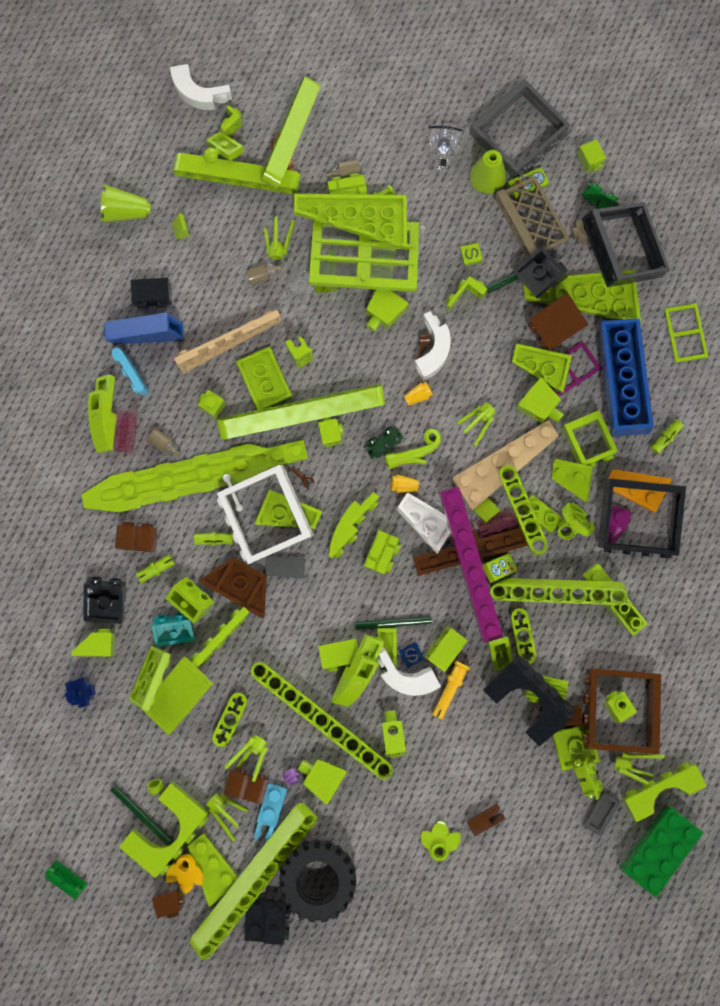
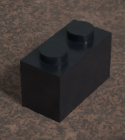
[131,277,172,309]

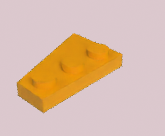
[603,469,672,513]

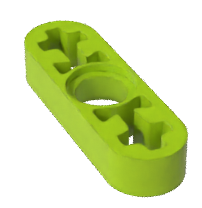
[510,608,536,664]
[212,693,248,747]

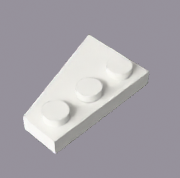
[397,493,450,554]

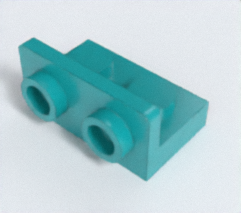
[151,612,195,647]

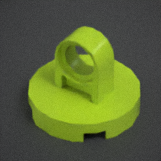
[557,502,595,540]

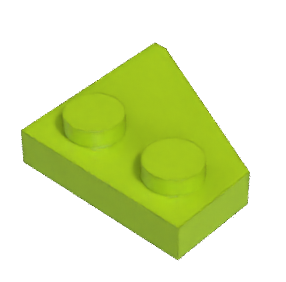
[552,459,593,502]

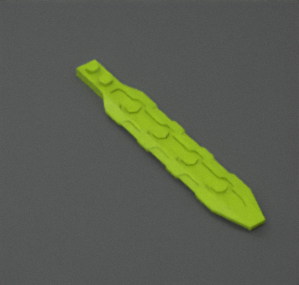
[81,440,308,513]

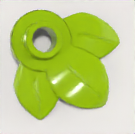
[421,820,461,862]

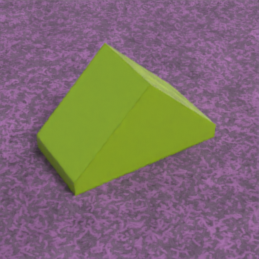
[486,636,512,672]

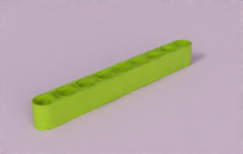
[216,384,385,439]
[251,662,393,779]
[189,803,317,960]

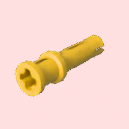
[432,660,471,720]

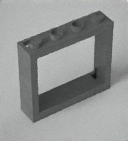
[469,79,570,179]

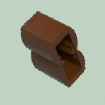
[115,522,158,552]
[224,767,269,804]

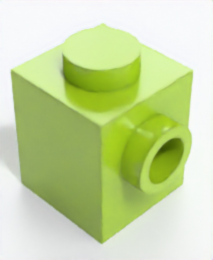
[577,139,606,173]
[198,390,226,420]
[318,417,344,448]
[602,690,637,723]

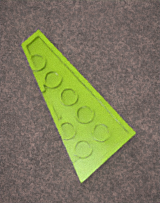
[294,194,407,250]
[522,270,641,325]

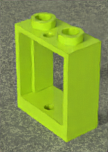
[561,410,618,468]

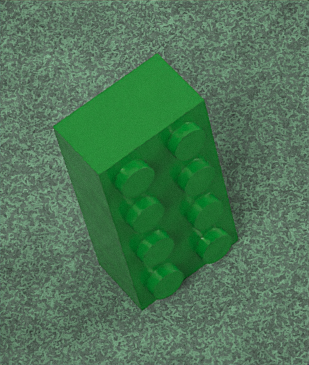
[619,805,704,898]

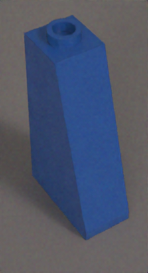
[104,313,184,345]

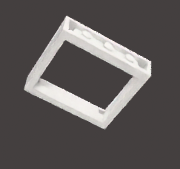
[217,465,314,564]

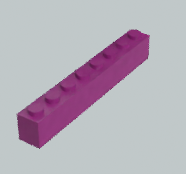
[438,487,503,643]

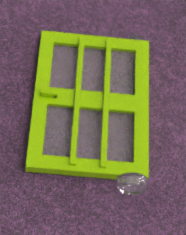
[309,221,425,292]

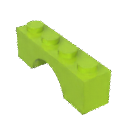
[621,762,707,822]

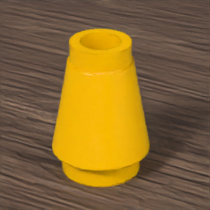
[404,382,433,406]
[390,474,419,493]

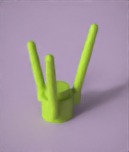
[263,216,295,260]
[457,402,496,446]
[224,734,268,782]
[614,752,665,785]
[206,793,248,842]

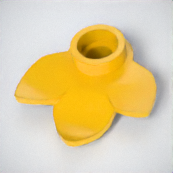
[166,854,203,895]

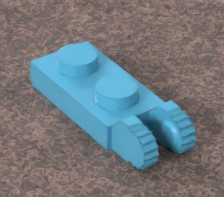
[111,348,149,396]
[254,783,287,842]

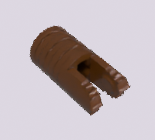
[466,804,505,837]

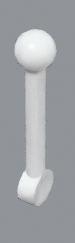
[223,474,243,512]

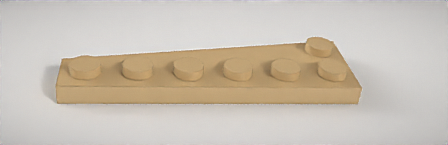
[174,310,282,374]
[452,420,559,511]

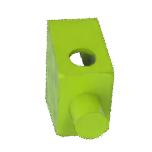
[366,290,409,332]
[516,377,564,423]
[382,710,406,758]
[297,758,347,805]

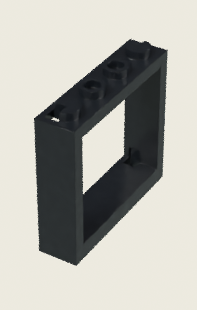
[582,202,670,288]
[598,478,686,559]

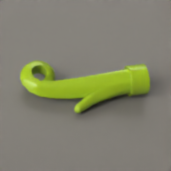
[384,429,441,470]

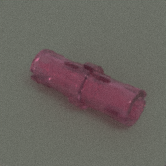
[477,513,518,538]

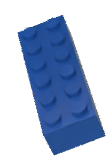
[598,318,654,437]

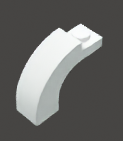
[170,64,232,110]
[414,311,451,381]
[377,647,441,695]

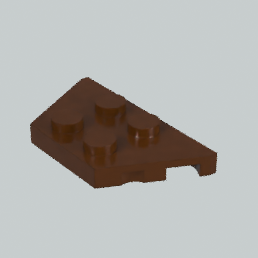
[198,557,267,619]

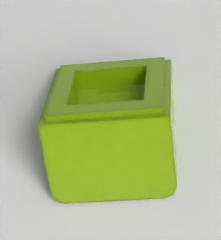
[172,213,190,240]
[473,498,501,524]

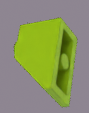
[71,629,115,657]

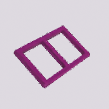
[550,341,602,396]

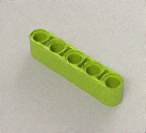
[499,465,548,556]

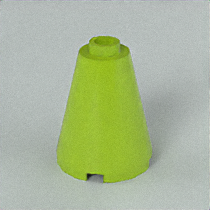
[470,150,506,194]
[100,184,151,223]

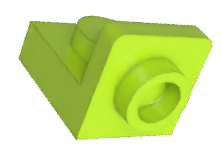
[220,105,243,137]

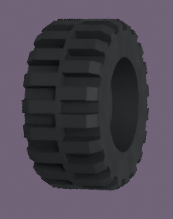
[279,839,356,923]

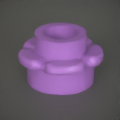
[282,768,301,785]

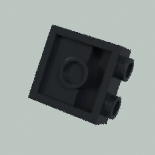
[513,246,568,299]
[83,577,126,624]
[244,898,291,945]

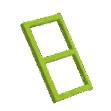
[664,303,708,363]

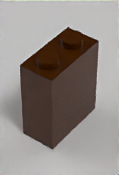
[527,293,588,351]

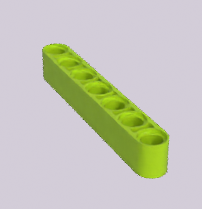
[260,76,321,189]
[173,153,301,195]
[490,578,628,605]

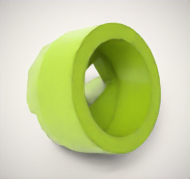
[147,779,164,797]

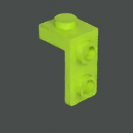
[446,276,488,312]

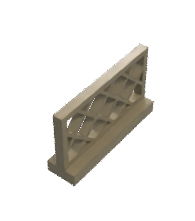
[495,176,570,258]

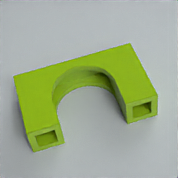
[119,782,209,878]

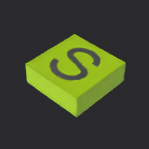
[460,243,483,266]

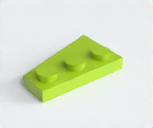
[512,344,572,393]

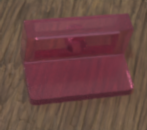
[114,412,138,453]

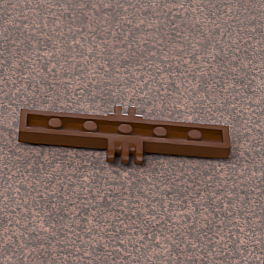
[412,527,527,576]

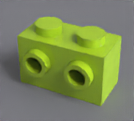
[165,577,215,624]

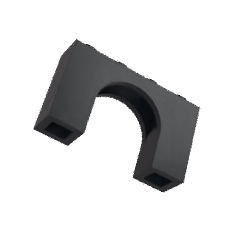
[483,654,576,747]

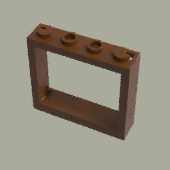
[581,668,661,754]

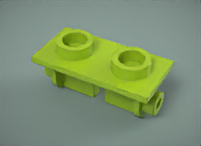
[573,755,603,800]

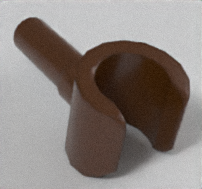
[416,334,430,359]
[291,467,315,489]

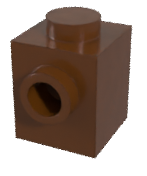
[152,888,185,918]

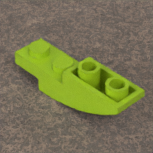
[88,374,117,453]
[329,492,379,559]
[582,563,648,636]
[331,634,384,707]

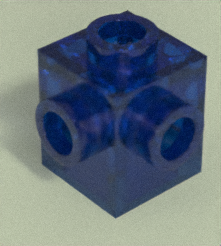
[65,677,96,709]

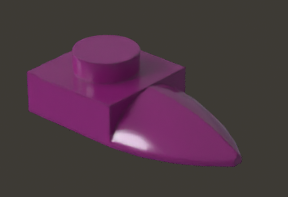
[608,506,632,543]

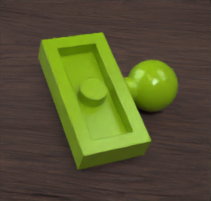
[203,131,244,162]
[520,495,563,534]

